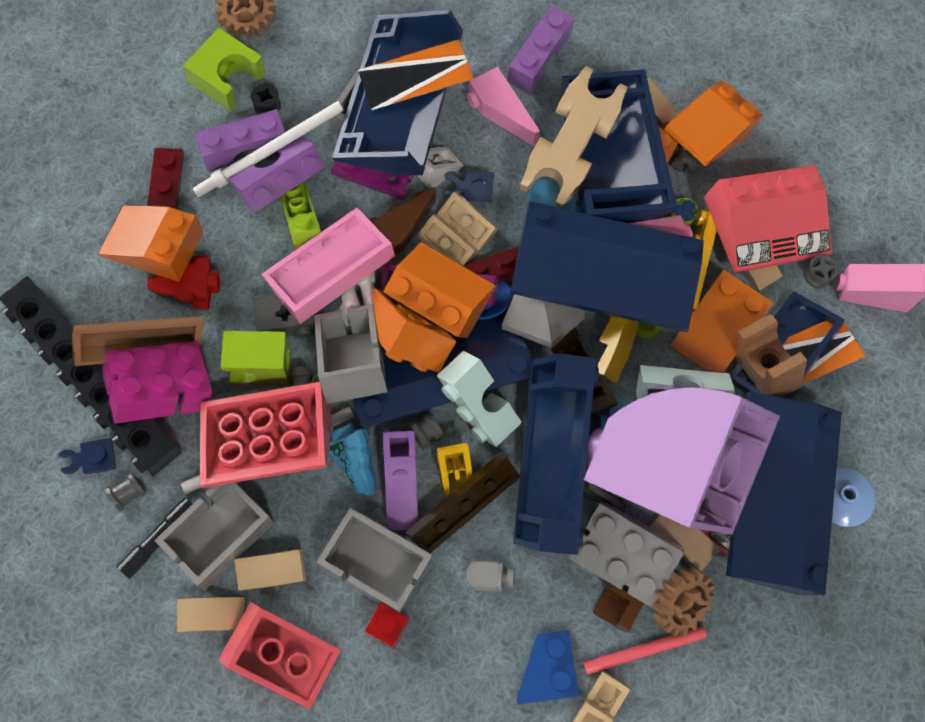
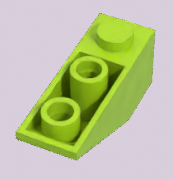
[280,181,321,250]

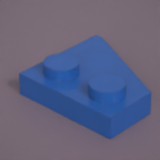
[516,630,579,705]

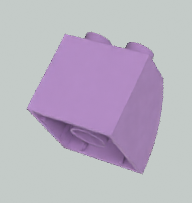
[584,388,780,534]

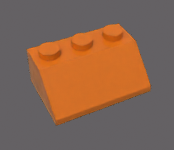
[383,242,496,338]

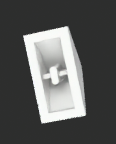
[417,146,464,189]

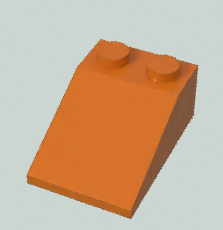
[664,80,764,166]
[98,206,204,282]
[669,270,773,373]
[372,288,456,373]

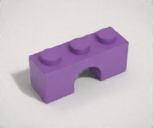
[507,6,574,95]
[195,109,285,171]
[229,136,325,213]

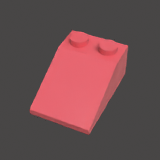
[218,602,341,709]

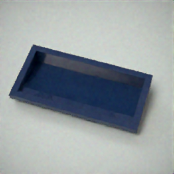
[730,291,845,399]

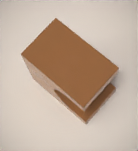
[736,314,807,397]

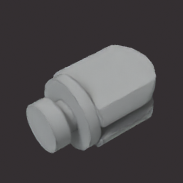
[466,560,515,593]

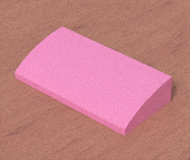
[262,208,395,324]

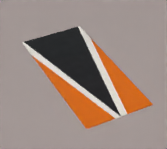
[358,40,473,110]
[767,315,865,384]

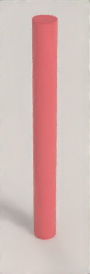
[583,626,707,675]

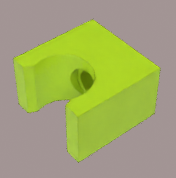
[183,28,266,112]
[221,331,292,386]

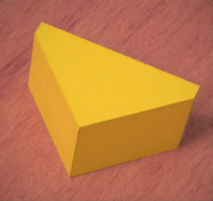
[437,443,473,498]

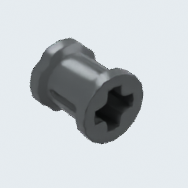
[671,143,697,175]
[104,471,147,512]

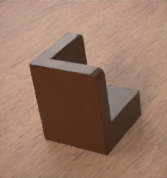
[593,583,644,633]

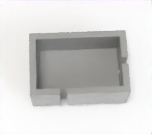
[314,304,387,404]
[154,482,274,591]
[568,499,684,608]
[316,508,432,614]

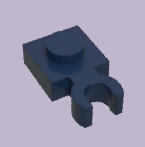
[444,170,494,203]
[59,438,117,475]

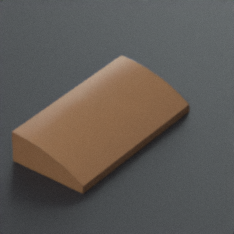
[72,316,204,366]

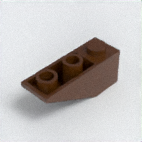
[369,187,436,256]

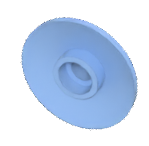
[832,467,876,527]

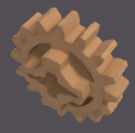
[215,0,276,39]
[652,567,715,637]

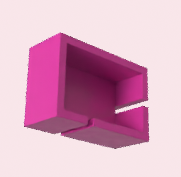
[102,341,213,424]

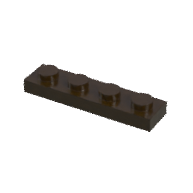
[406,452,521,553]

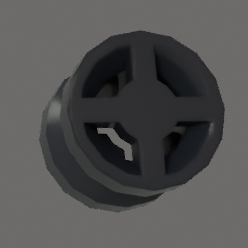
[251,83,281,114]

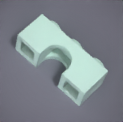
[437,351,522,447]
[636,365,735,400]

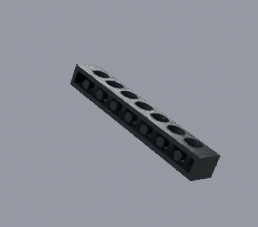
[0,275,182,476]

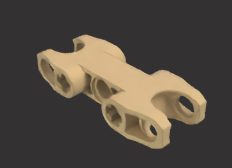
[519,66,628,209]

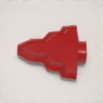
[147,254,220,310]

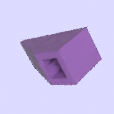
[383,431,418,531]

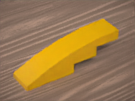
[597,315,639,385]

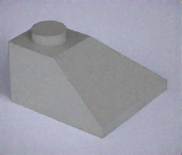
[502,295,585,348]

